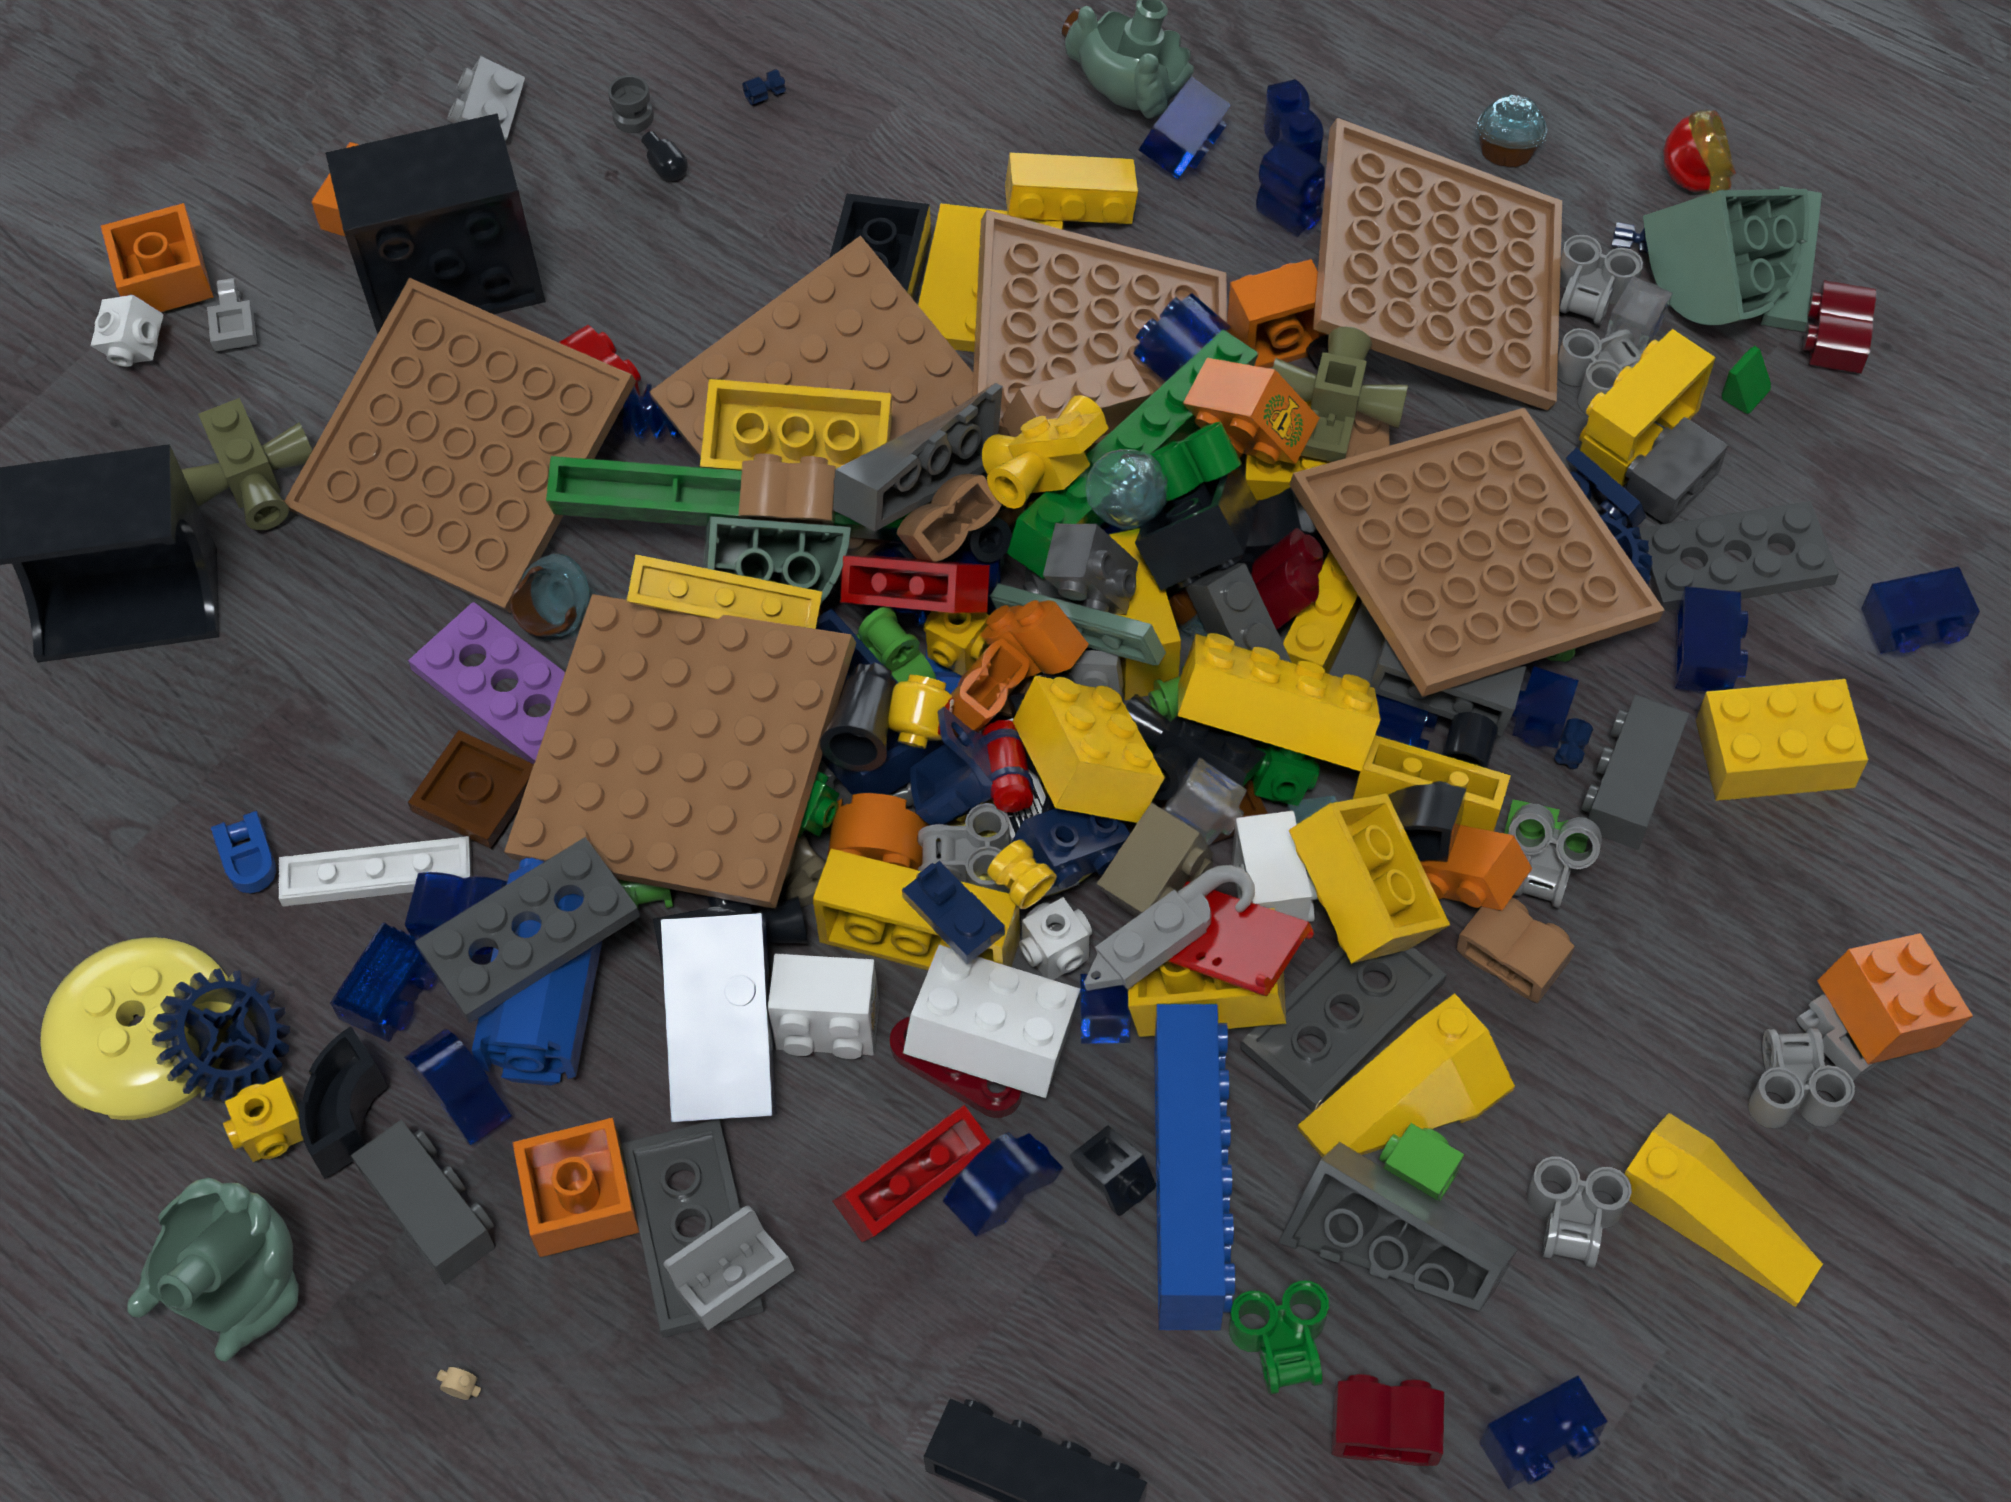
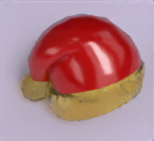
[1663,109,1736,193]

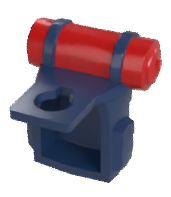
[910,707,1034,825]

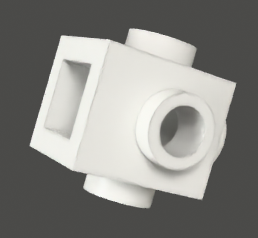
[91,295,164,367]
[1019,897,1092,980]

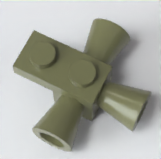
[1273,326,1408,462]
[181,398,312,530]

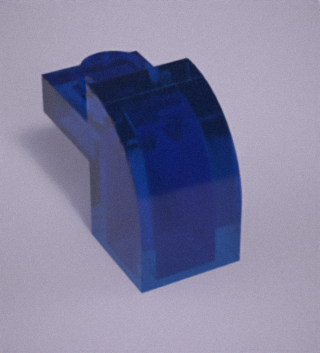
[404,1029,512,1145]
[943,1132,1064,1237]

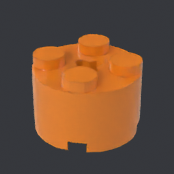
[827,793,929,870]

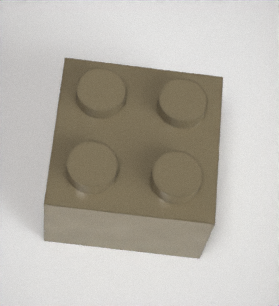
[1097,802,1214,917]

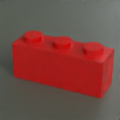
[840,555,990,613]
[832,1104,994,1242]

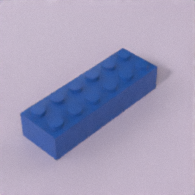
[1154,1004,1235,1330]

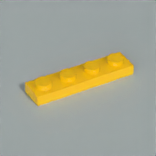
[626,555,822,629]

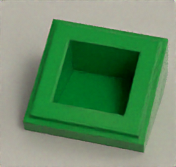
[1722,346,1771,414]

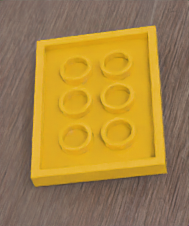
[918,203,1064,352]

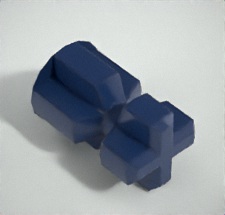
[742,69,786,105]
[1612,222,1648,253]
[1555,718,1593,769]

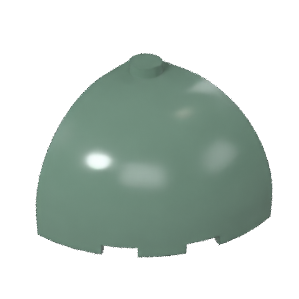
[1643,189,1809,325]
[703,516,851,605]

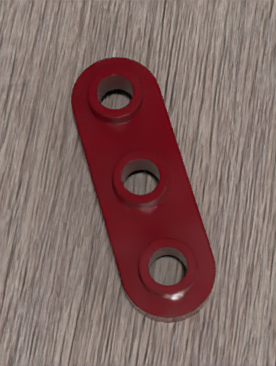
[890,1017,1022,1118]

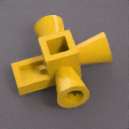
[982,395,1109,509]

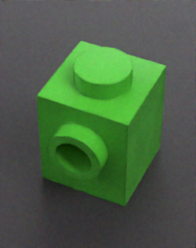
[1379,1123,1464,1202]

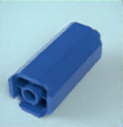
[472,858,602,1086]

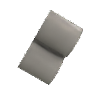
[1559,235,1643,325]
[1557,328,1642,414]
[917,803,1010,893]
[1508,803,1602,908]
[1748,1028,1855,1129]
[1527,1156,1632,1268]

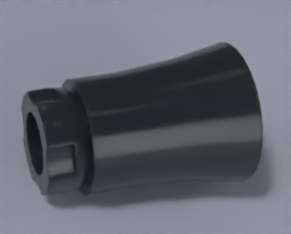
[820,663,896,772]

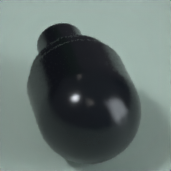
[641,131,688,182]

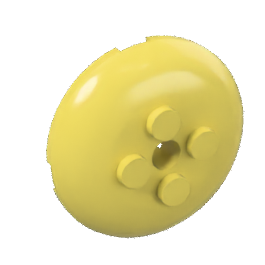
[41,937,231,1120]

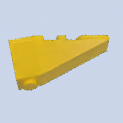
[1297,993,1515,1158]
[1624,1113,1823,1307]

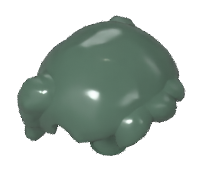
[1065,0,1194,118]
[127,1178,299,1362]

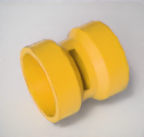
[987,839,1057,909]

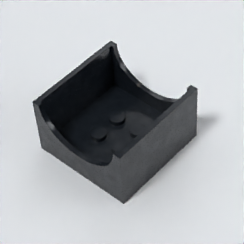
[325,113,546,335]
[0,444,219,663]

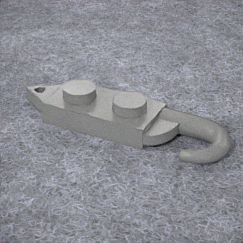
[1084,865,1255,990]

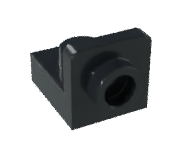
[1070,1125,1156,1216]

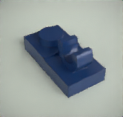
[1565,447,1646,528]
[902,860,1005,964]

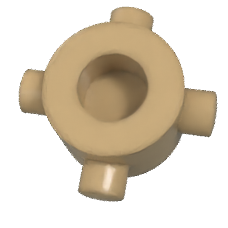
[436,1367,481,1400]

